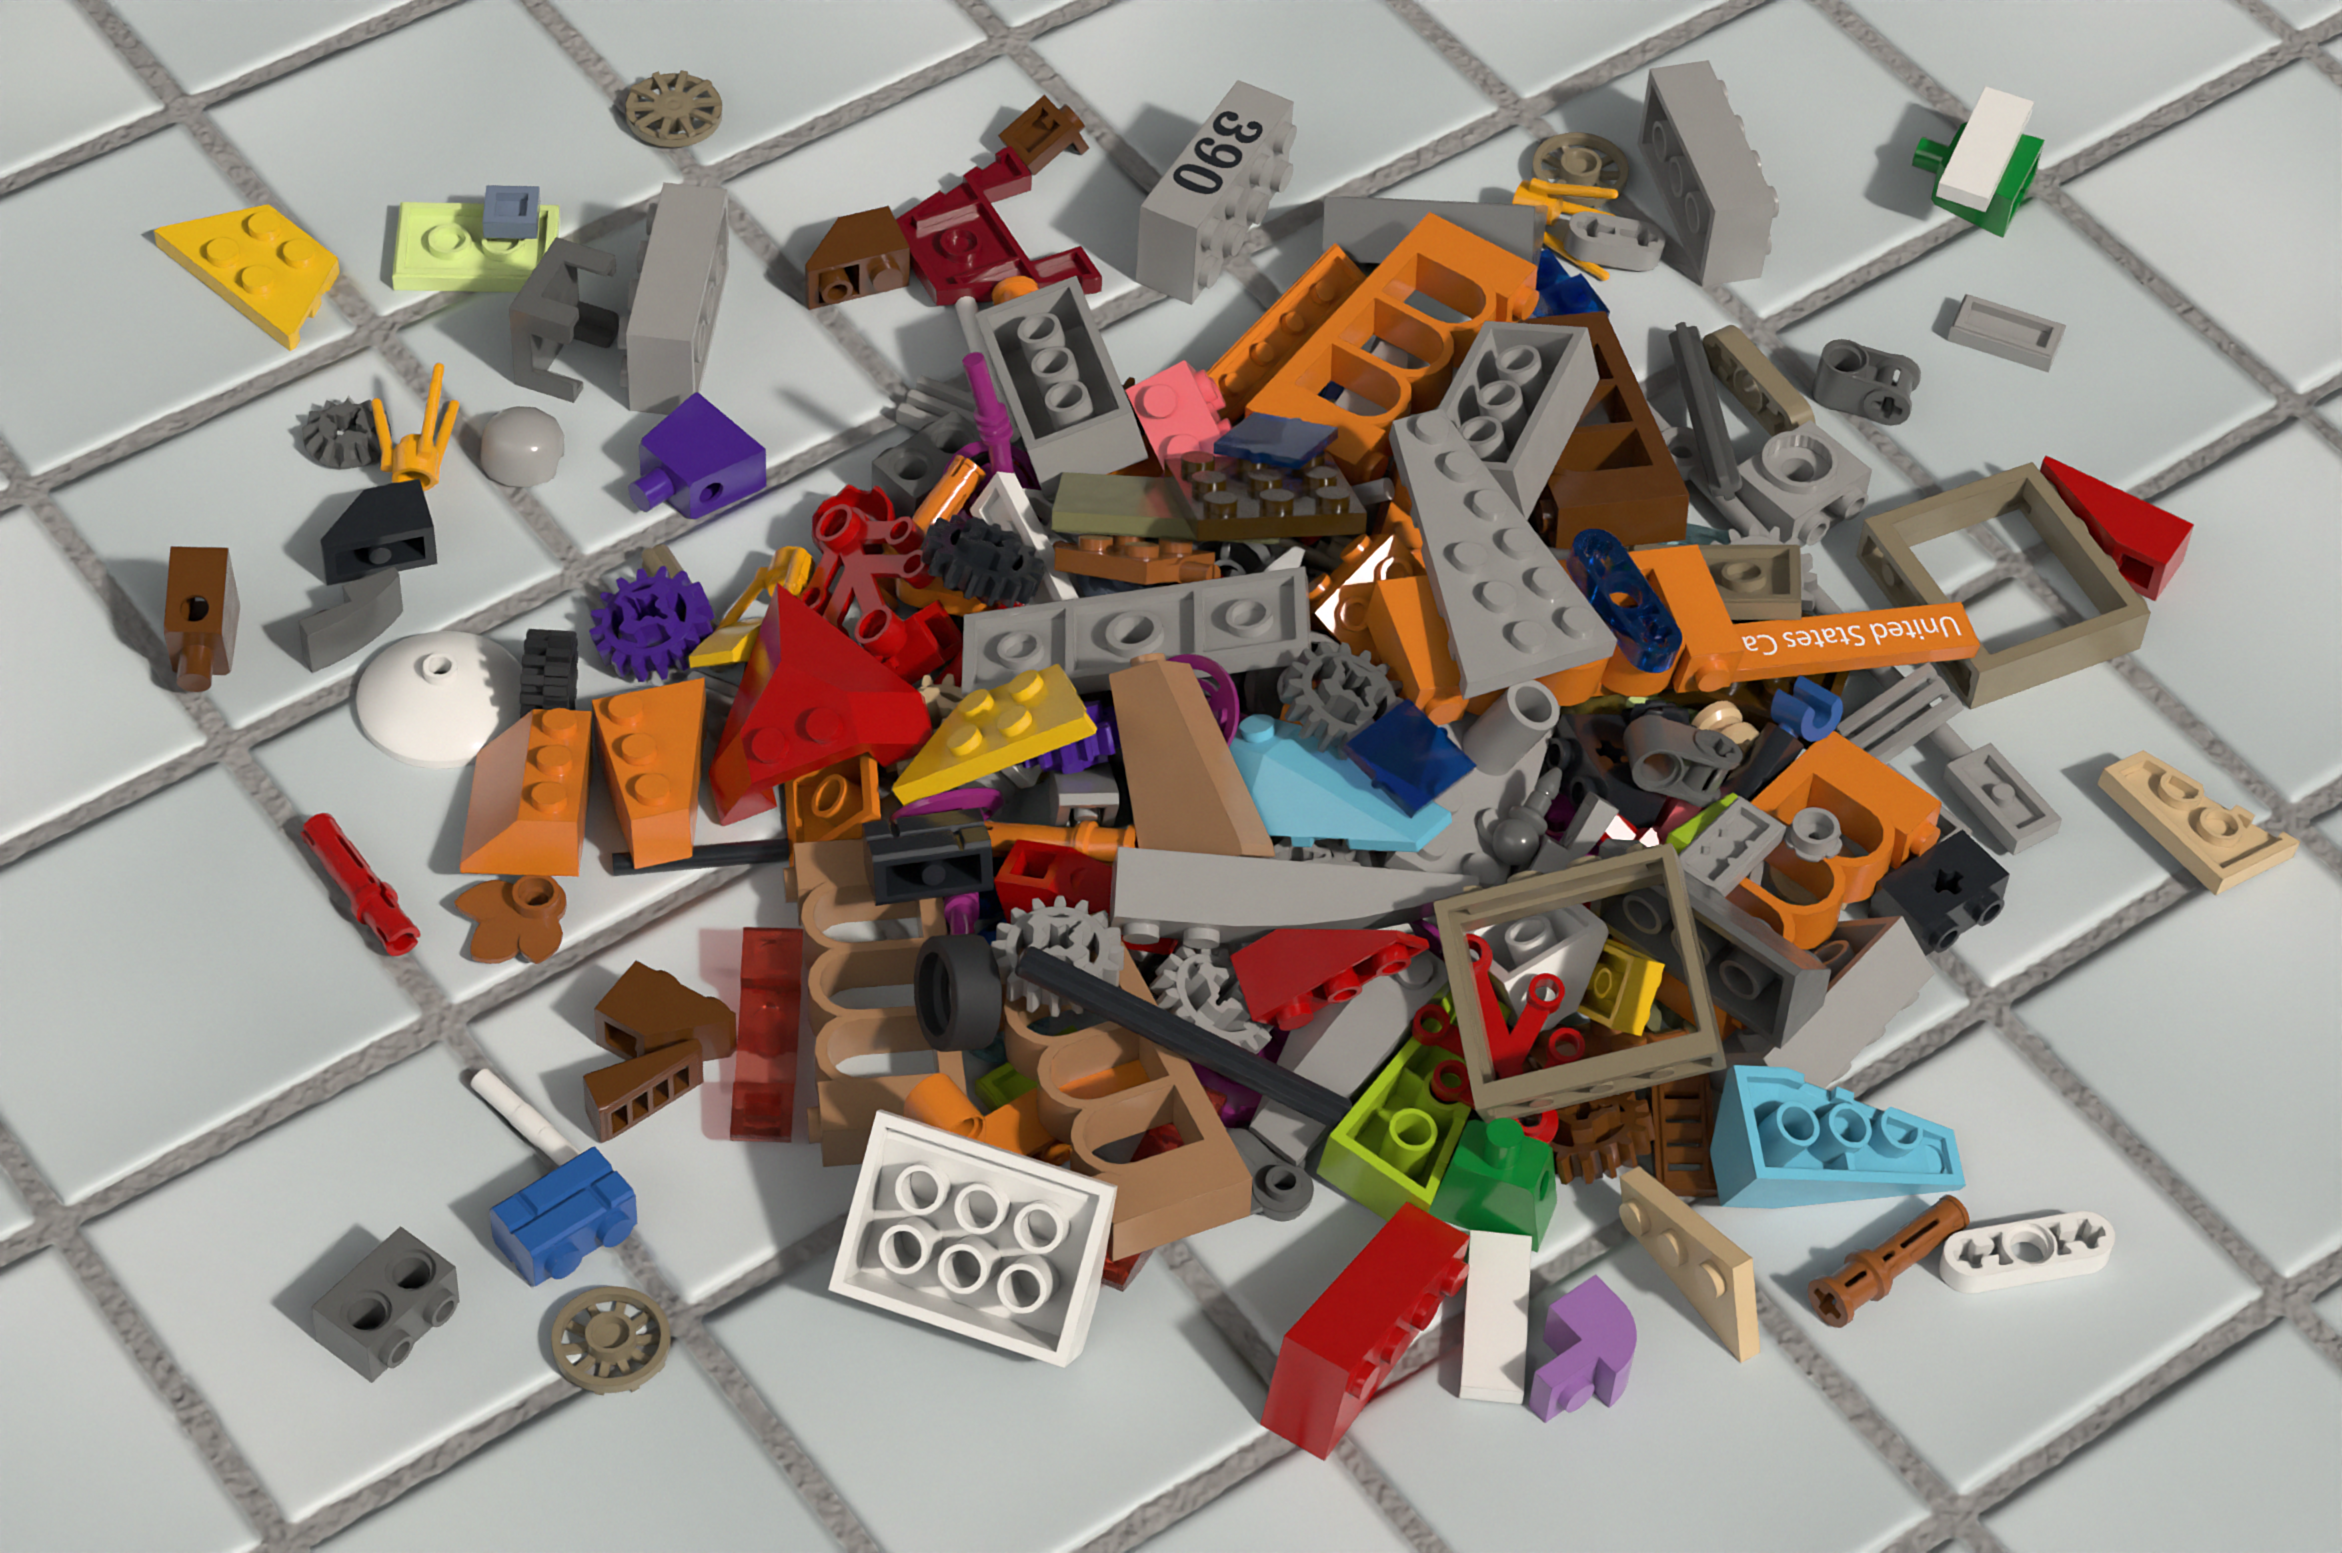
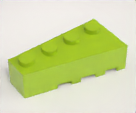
[1316,990,1512,1222]

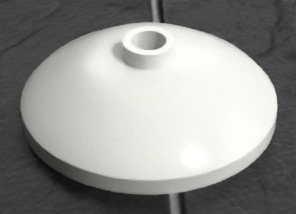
[356,631,522,769]

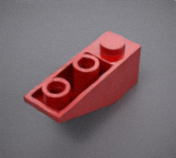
[2040,455,2194,601]
[994,839,1179,955]
[1230,929,1430,1031]

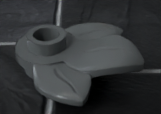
[1226,1128,1314,1222]

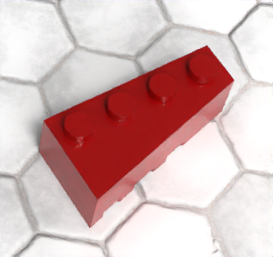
[1260,1202,1471,1461]

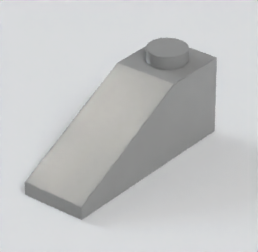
[1048,762,1119,828]

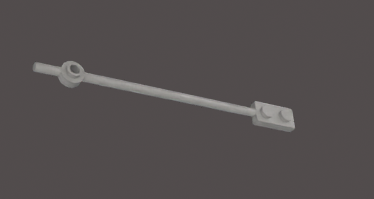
[1646,400,2062,856]

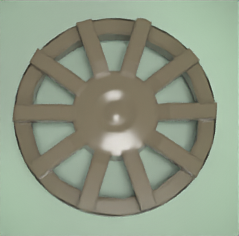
[625,70,722,147]
[1531,132,1629,209]
[551,1286,671,1396]

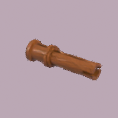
[1807,1194,1970,1328]

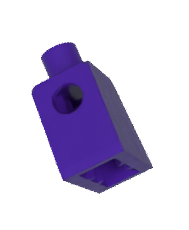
[628,392,767,520]

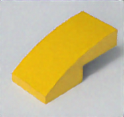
[689,617,764,668]

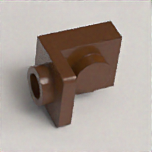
[998,95,1089,176]

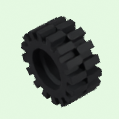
[520,629,578,719]

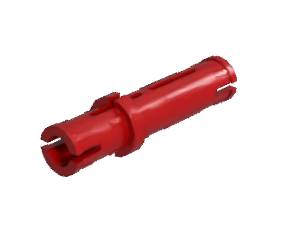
[300,813,421,956]

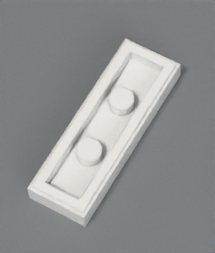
[1936,86,2034,212]
[1459,1230,1532,1404]

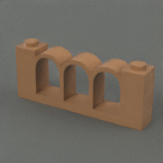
[783,839,967,1167]
[990,910,1253,1262]

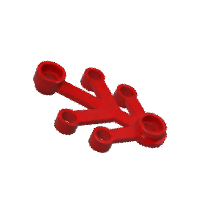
[799,504,936,658]
[1412,933,1585,1145]

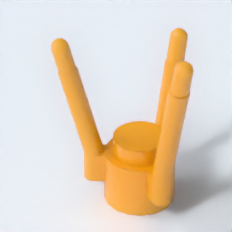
[1512,177,1618,281]
[371,363,459,491]
[712,546,815,634]

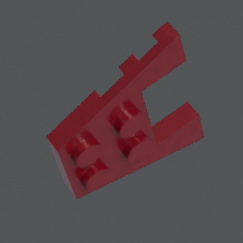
[896,146,1102,306]

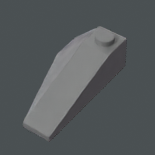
[1249,929,1451,1167]

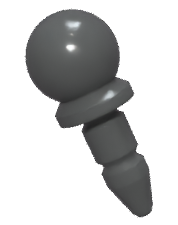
[1492,767,1562,866]

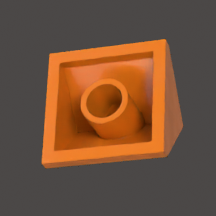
[785,752,881,867]

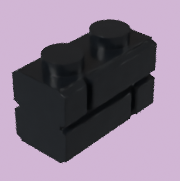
[862,807,994,906]

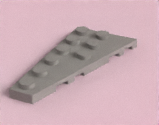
[1389,408,1617,700]

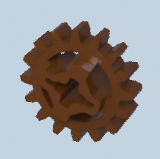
[1525,1091,1656,1185]

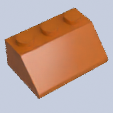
[460,708,593,877]

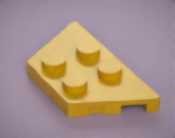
[154,204,340,351]
[892,663,1097,806]

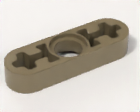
[1702,325,1816,437]

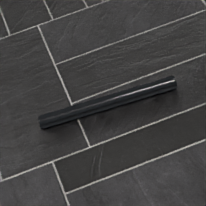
[1015,946,1352,1129]

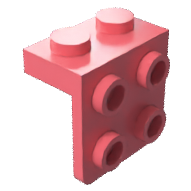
[1125,360,1247,470]

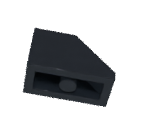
[320,478,438,586]

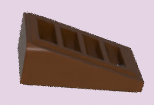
[583,1038,704,1143]
[1645,1073,1717,1197]

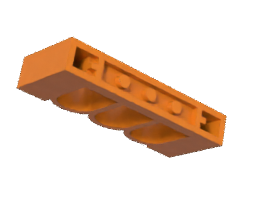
[1244,212,1539,486]
[1365,544,1745,727]
[1613,731,1942,1042]

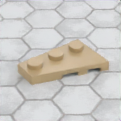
[2097,750,2301,896]
[1619,1166,1760,1363]

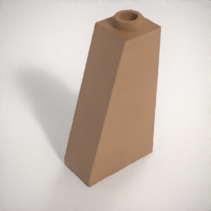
[1109,653,1275,859]

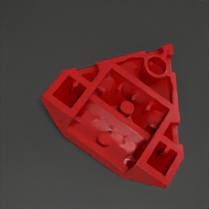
[708,582,934,827]

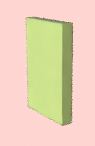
[392,202,560,292]

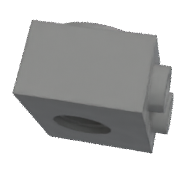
[1734,420,1872,548]

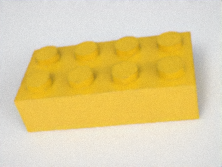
[1576,938,1665,1036]

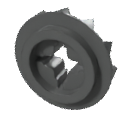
[302,395,392,469]

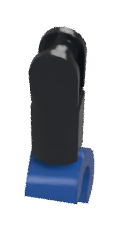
[1718,675,1843,802]

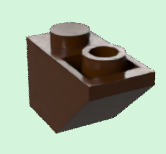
[805,205,910,310]
[594,960,737,1062]

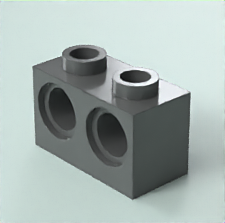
[872,410,990,520]
[311,1226,460,1383]

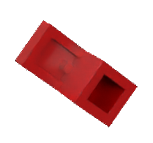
[863,599,963,686]

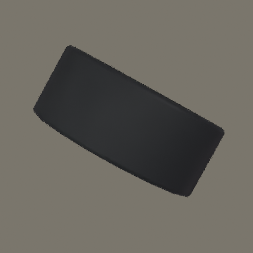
[914,933,1002,1052]

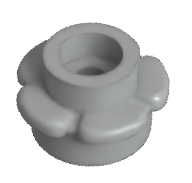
[1784,807,1842,862]

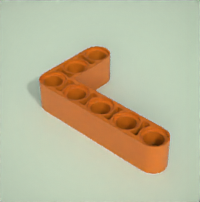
[903,1059,1150,1167]

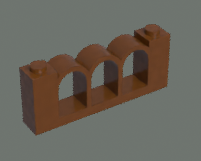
[1517,311,1690,551]

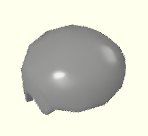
[480,406,565,487]

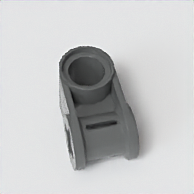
[1812,339,1921,426]
[1623,715,1742,808]

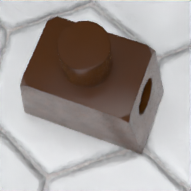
[164,546,240,692]

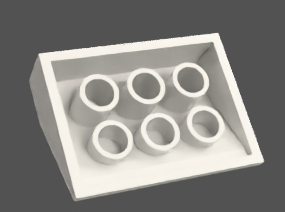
[828,1109,1118,1368]

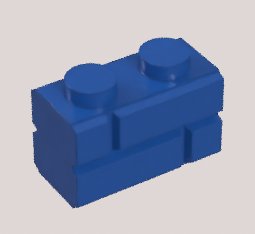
[489,1146,638,1287]

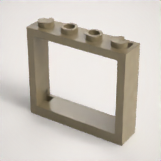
[1856,462,2151,710]
[1433,843,1727,1124]

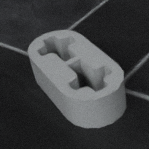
[1563,211,1666,271]

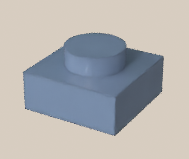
[482,185,541,239]

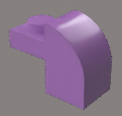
[1529,1274,1637,1423]

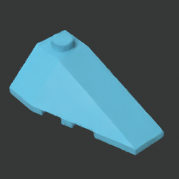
[1229,714,1452,852]
[1710,1065,1966,1209]

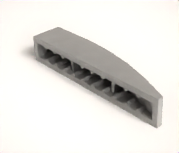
[1109,847,1479,949]

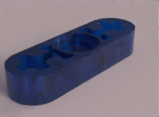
[1566,529,1683,673]

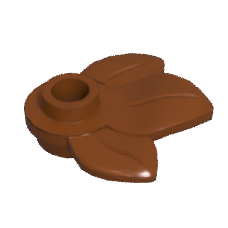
[454,875,567,964]

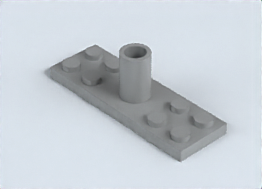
[962,566,1311,699]
[1384,680,1560,889]

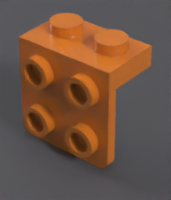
[1308,533,1427,681]

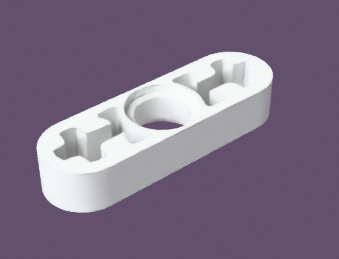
[1939,1211,2115,1294]

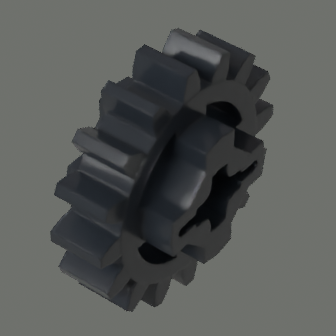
[920,515,1045,608]

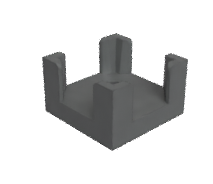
[509,237,619,403]

